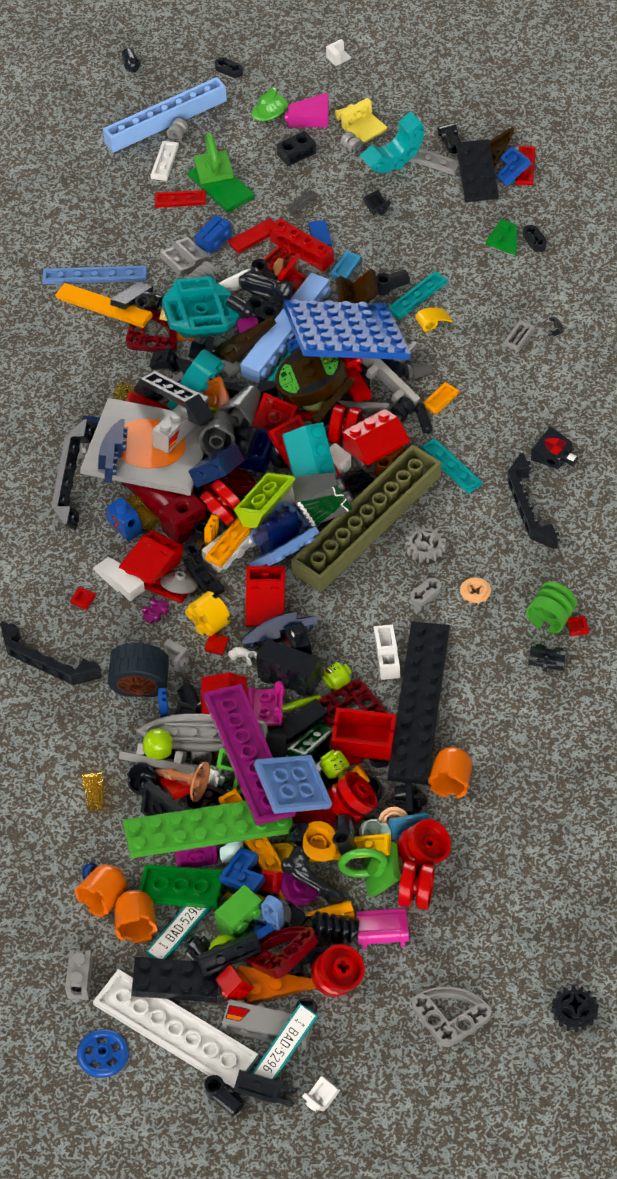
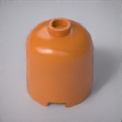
[428,747,472,799]
[75,864,128,918]
[114,890,157,943]

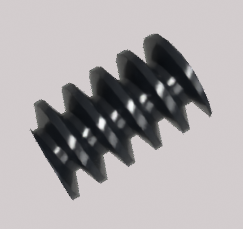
[312,911,359,944]

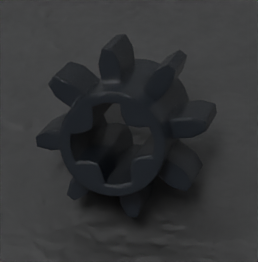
[185,935,210,961]

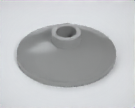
[160,571,198,594]

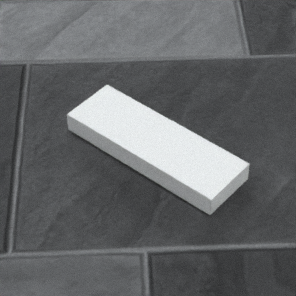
[151,141,179,181]

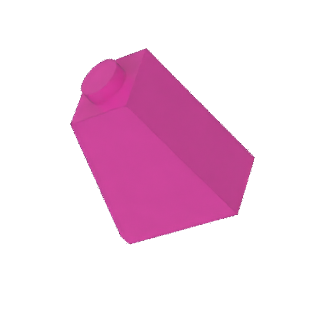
[285,93,329,127]

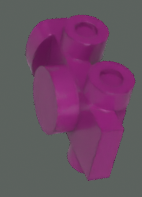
[142,599,169,624]

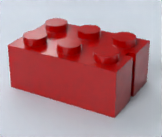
[331,707,396,761]

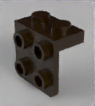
[336,269,378,303]

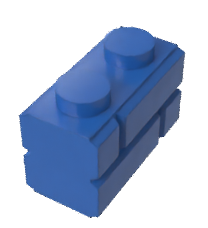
[194,215,232,254]

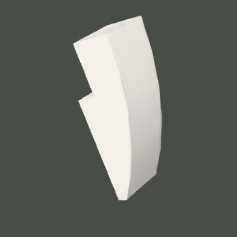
[93,557,145,601]
[374,624,400,680]

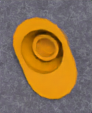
[303,821,336,861]

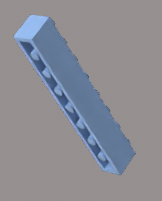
[103,77,227,153]
[240,273,331,383]

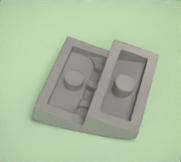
[159,237,209,276]

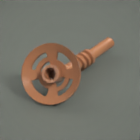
[155,762,210,802]

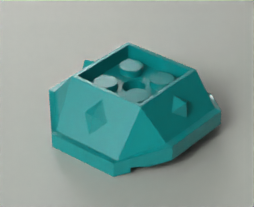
[162,276,239,339]

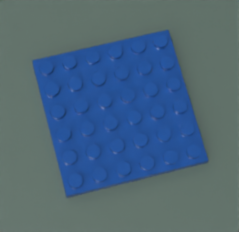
[283,299,411,360]

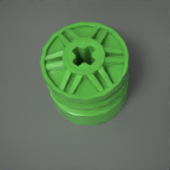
[526,582,577,634]

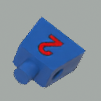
[107,498,143,542]

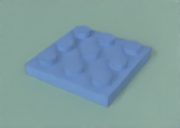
[249,526,319,566]
[254,755,332,814]

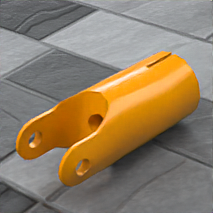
[305,900,355,929]

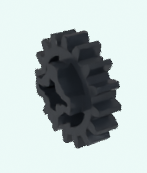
[551,985,599,1032]

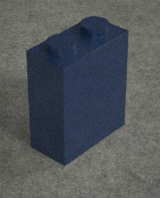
[188,444,245,488]

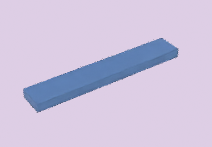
[42,266,147,284]

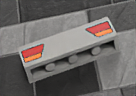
[153,391,209,453]
[222,1000,313,1050]

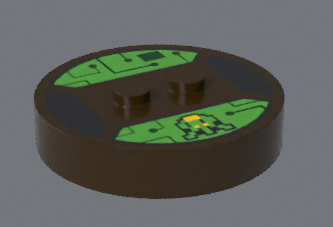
[275,349,348,407]

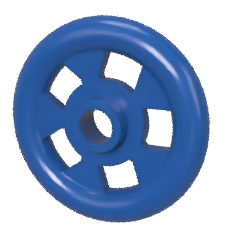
[77,1029,129,1078]

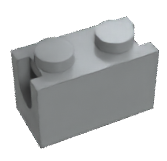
[65,950,93,1000]

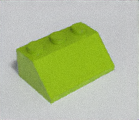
[234,473,295,529]

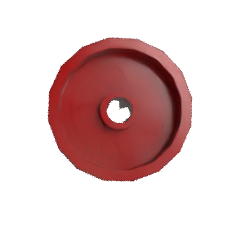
[328,404,362,445]
[199,479,241,526]
[327,772,378,825]
[397,819,451,871]
[398,860,435,911]
[311,944,365,998]

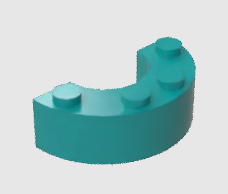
[359,111,424,173]
[167,349,225,410]

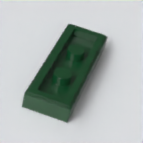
[287,723,333,757]

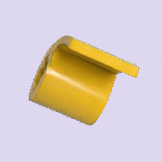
[415,308,453,332]

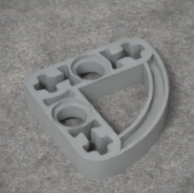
[412,987,491,1047]

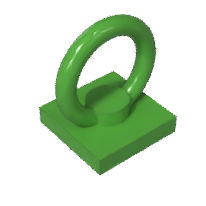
[193,132,234,184]
[338,842,400,897]

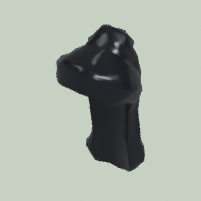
[238,267,294,304]
[281,845,346,905]

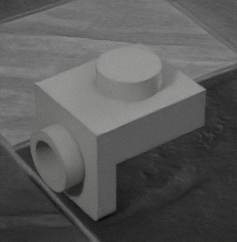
[164,639,189,672]

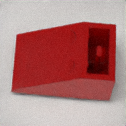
[119,530,184,584]
[245,566,286,627]

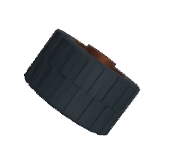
[108,642,169,697]

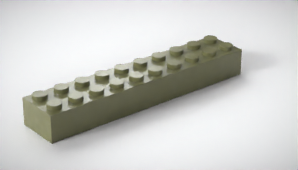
[291,444,441,592]

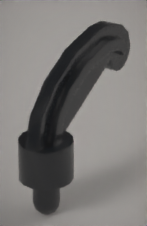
[548,317,563,336]

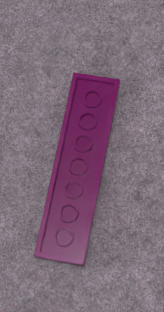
[203,684,296,826]

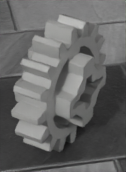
[405,525,446,563]

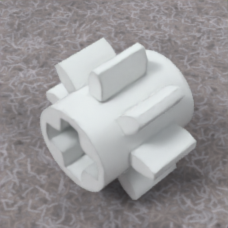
[202,765,225,788]

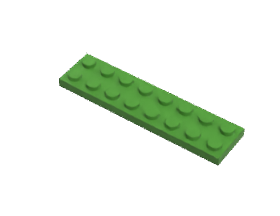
[123,801,293,859]

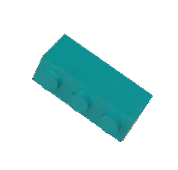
[282,422,337,477]

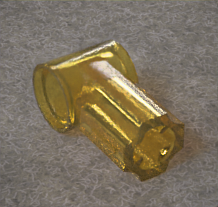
[126,496,158,531]
[82,771,105,811]

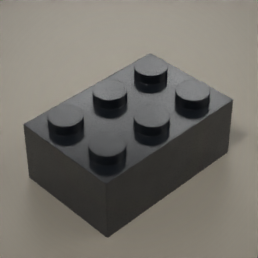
[256,639,321,697]

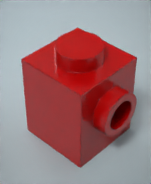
[215,964,254,1001]

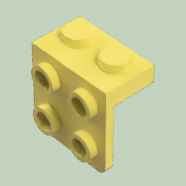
[341,98,387,144]

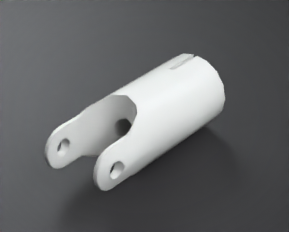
[218,269,251,294]

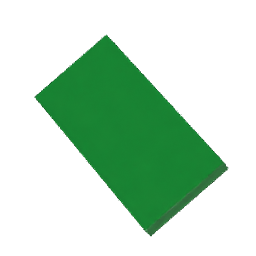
[187,167,255,213]
[139,864,224,909]

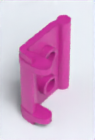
[247,681,285,726]
[356,908,409,949]

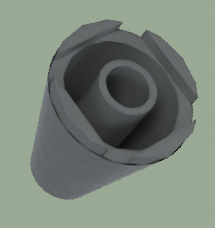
[219,386,261,429]
[198,411,235,455]

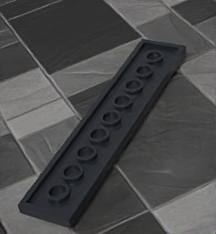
[388,621,450,785]

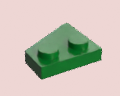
[486,219,517,256]

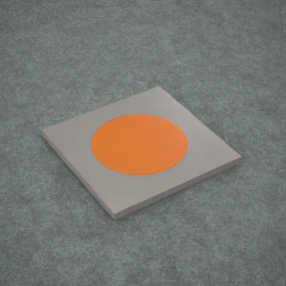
[80,398,205,496]

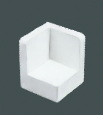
[326,39,351,66]

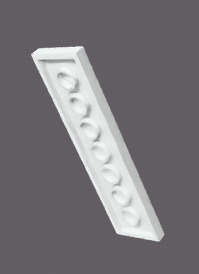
[93,969,259,1090]

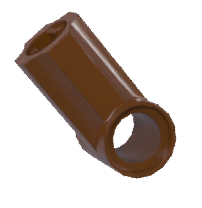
[374,447,405,477]

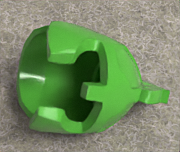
[251,87,288,121]

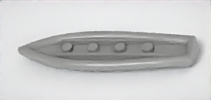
[136,714,268,752]

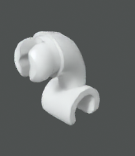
[228,647,257,666]

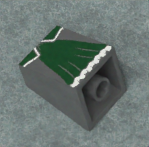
[292,473,353,527]

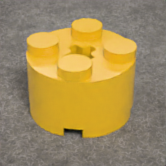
[185,591,231,636]

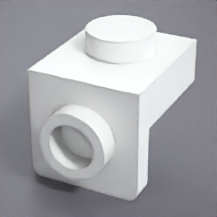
[302,1076,340,1112]

